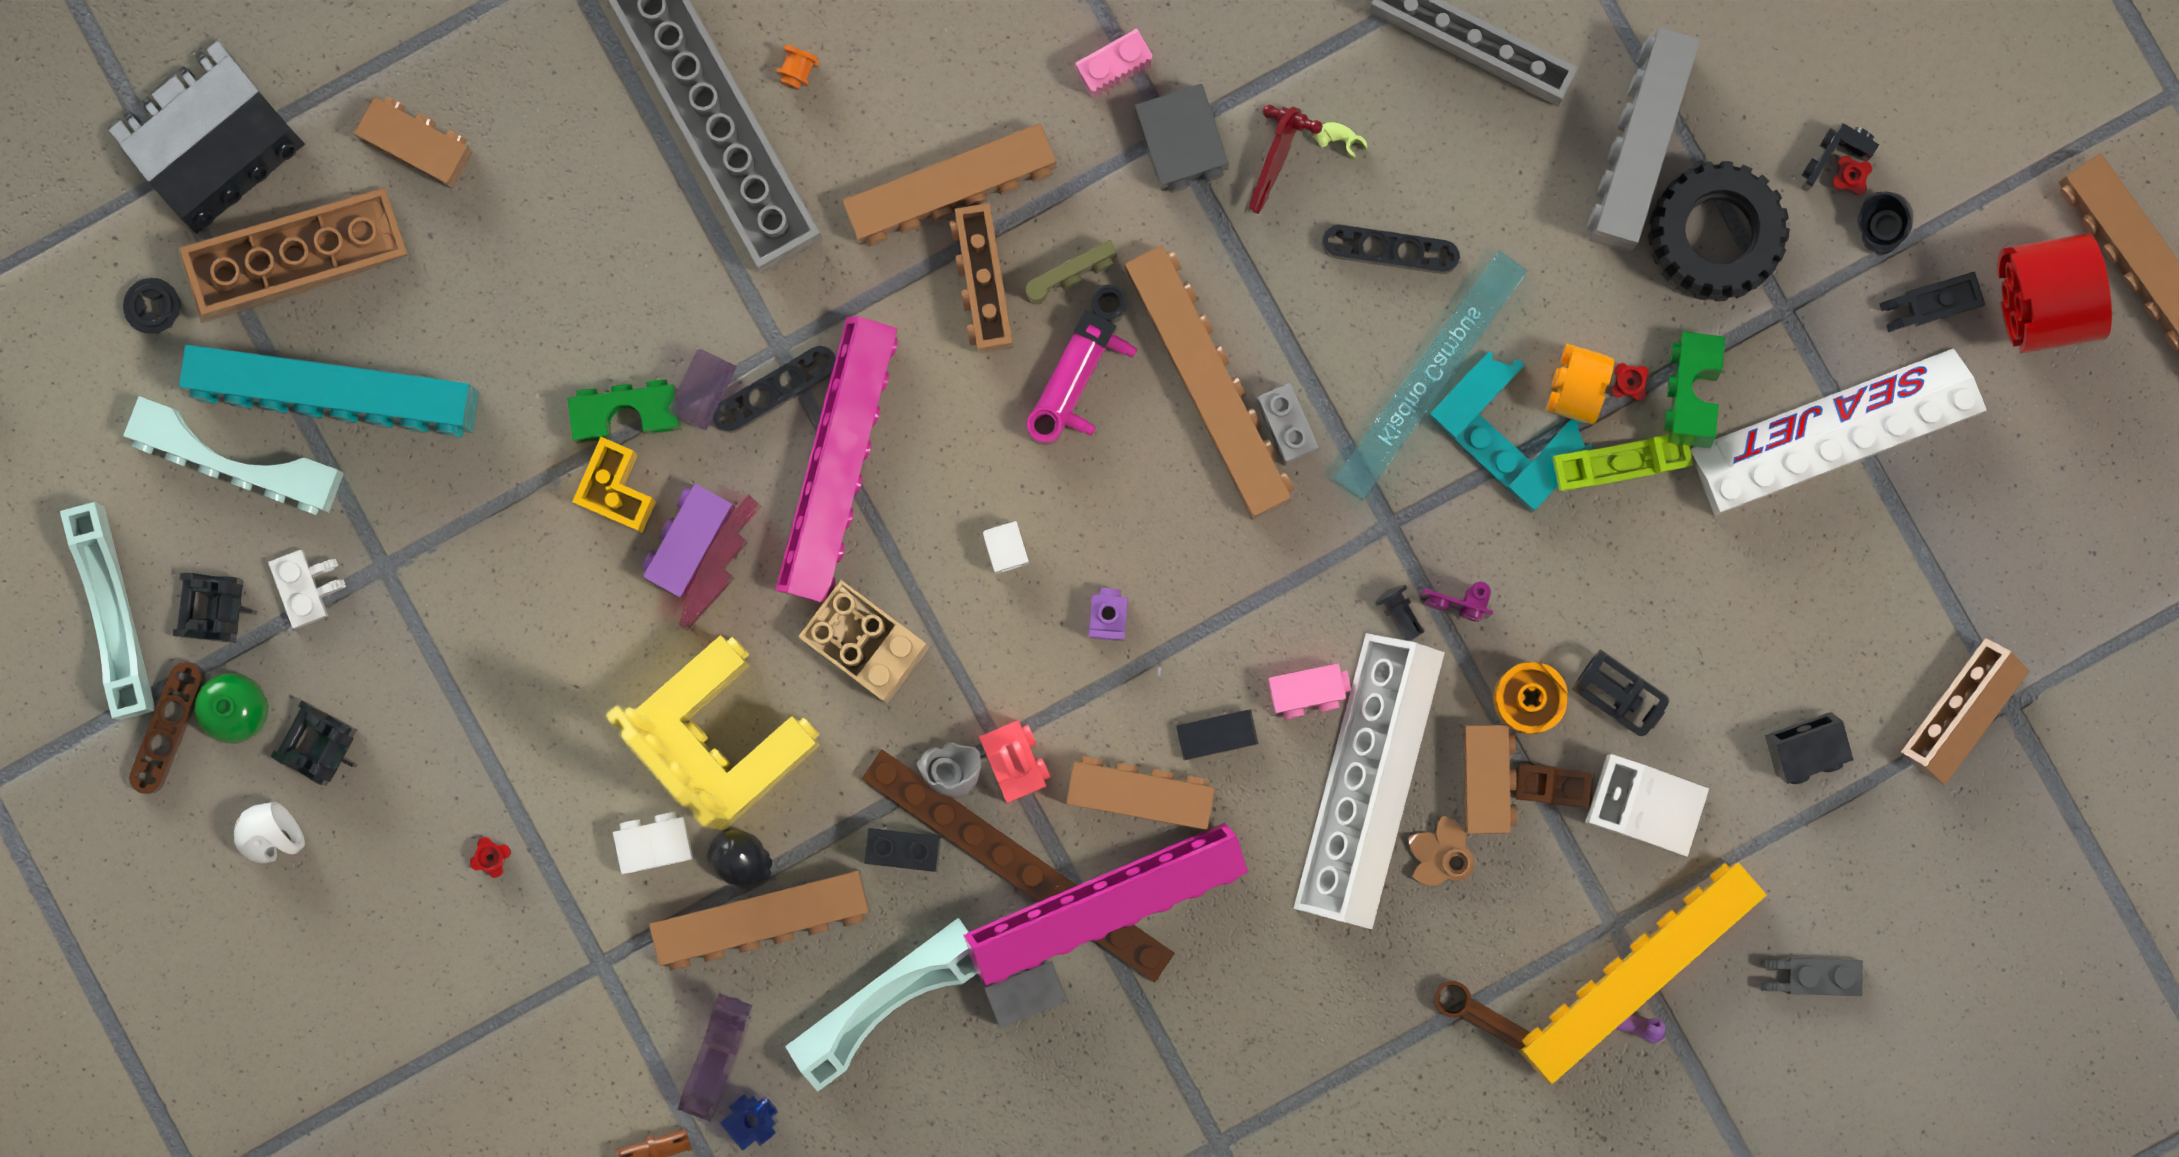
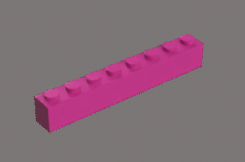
[775,316,898,603]
[963,823,1248,985]

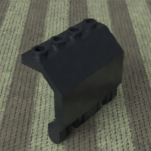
[108,39,305,234]

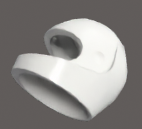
[233,802,305,863]

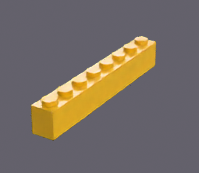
[1519,862,1767,1084]

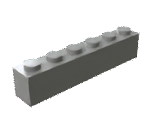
[1369,0,1578,106]

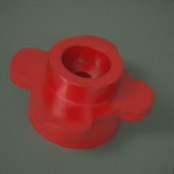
[1833,156,1873,195]
[1611,363,1649,401]
[470,837,511,878]

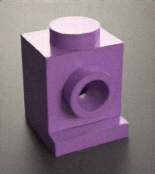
[1089,588,1128,641]

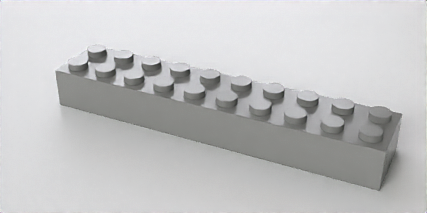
[609,0,823,274]

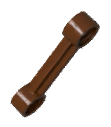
[1434,981,1530,1051]

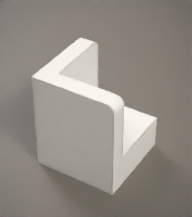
[983,521,1029,575]

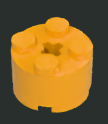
[1545,343,1615,425]
[1492,662,1568,735]

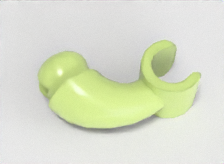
[1313,122,1367,159]

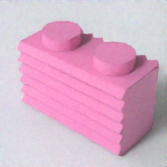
[1075,29,1153,99]

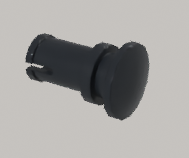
[1375,585,1425,641]

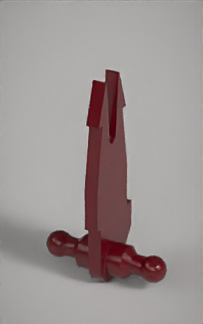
[1249,105,1323,214]

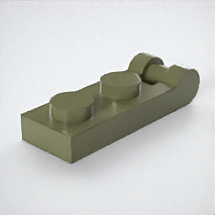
[1026,240,1117,305]

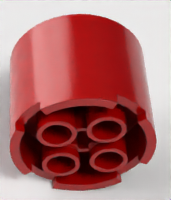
[1997,234,2112,354]

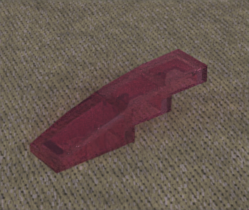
[679,495,761,631]

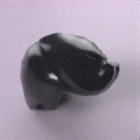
[1858,191,1914,256]
[707,829,773,886]

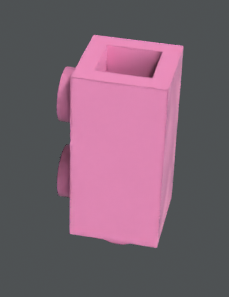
[1268,663,1351,720]

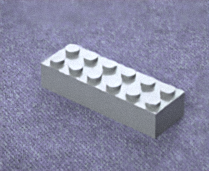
[1586,27,1700,253]

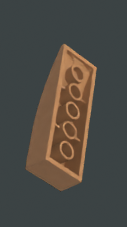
[179,188,407,323]

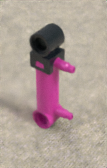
[1027,284,1137,445]

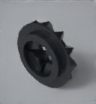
[123,278,181,334]

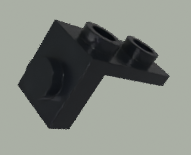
[1801,123,1880,191]

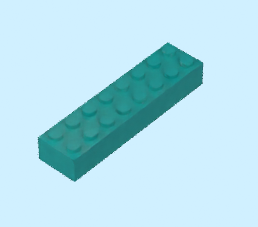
[179,345,479,438]

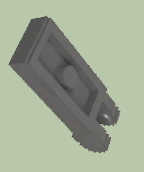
[1761,958,1863,996]

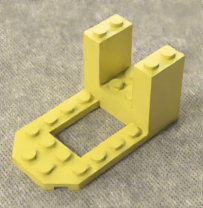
[606,635,821,830]

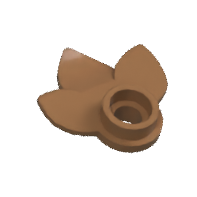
[1408,816,1474,886]

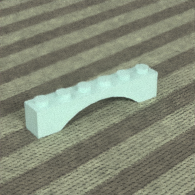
[123,396,344,516]
[60,502,156,720]
[785,918,977,1092]

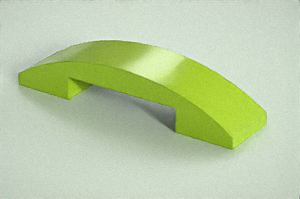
[1552,434,1694,492]

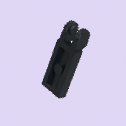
[1879,271,1986,333]

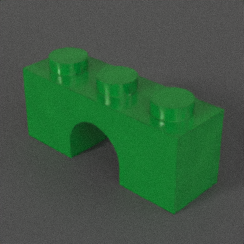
[1663,331,1725,448]
[567,380,682,443]

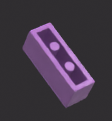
[642,484,735,600]

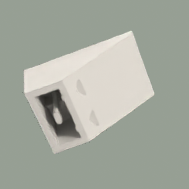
[1585,754,1709,857]

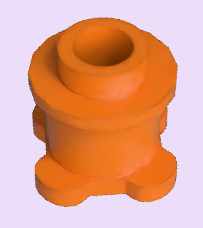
[776,45,820,90]

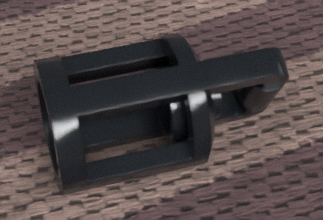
[1572,649,1669,736]

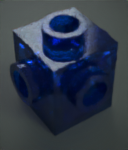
[720,1094,779,1151]

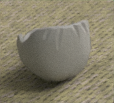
[917,742,982,798]

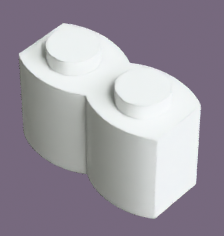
[613,812,693,875]

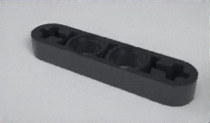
[1322,225,1460,274]
[713,346,836,433]

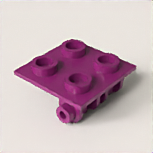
[1419,581,1493,622]

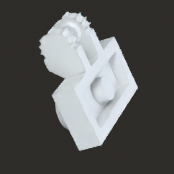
[268,549,346,629]

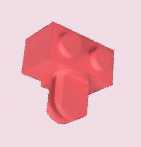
[979,720,1050,804]

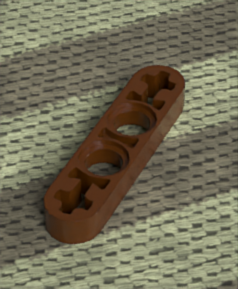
[129,662,205,794]

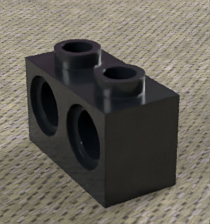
[864,828,942,872]

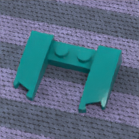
[1428,352,1593,513]

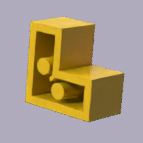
[572,437,656,533]

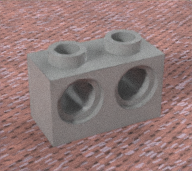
[1256,383,1319,466]

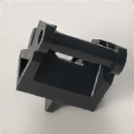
[173,573,257,643]
[270,700,358,786]

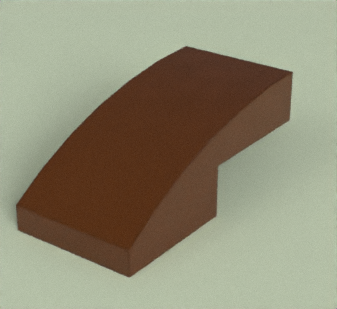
[1516,764,1594,809]

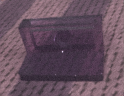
[668,349,737,430]

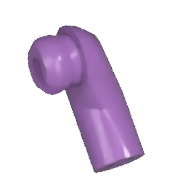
[1616,1015,1666,1044]

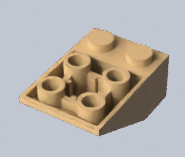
[798,580,930,704]

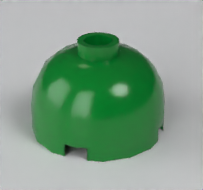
[194,673,269,744]

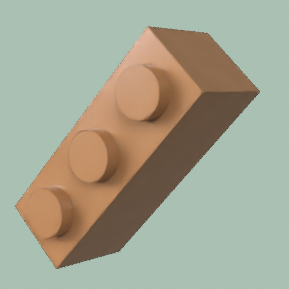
[354,96,472,189]
[1463,725,1517,834]

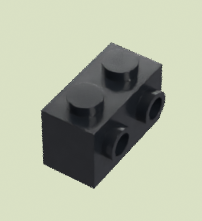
[1765,712,1854,784]

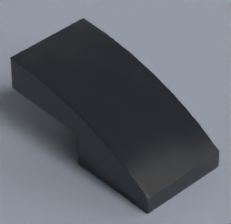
[1176,709,1259,760]

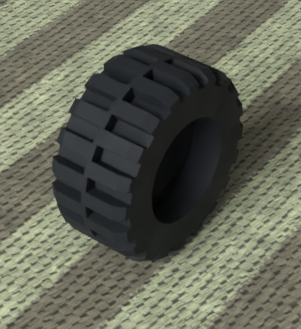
[1648,161,1790,302]

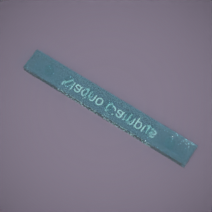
[1334,250,1528,500]

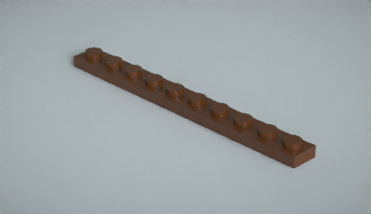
[862,749,1175,983]

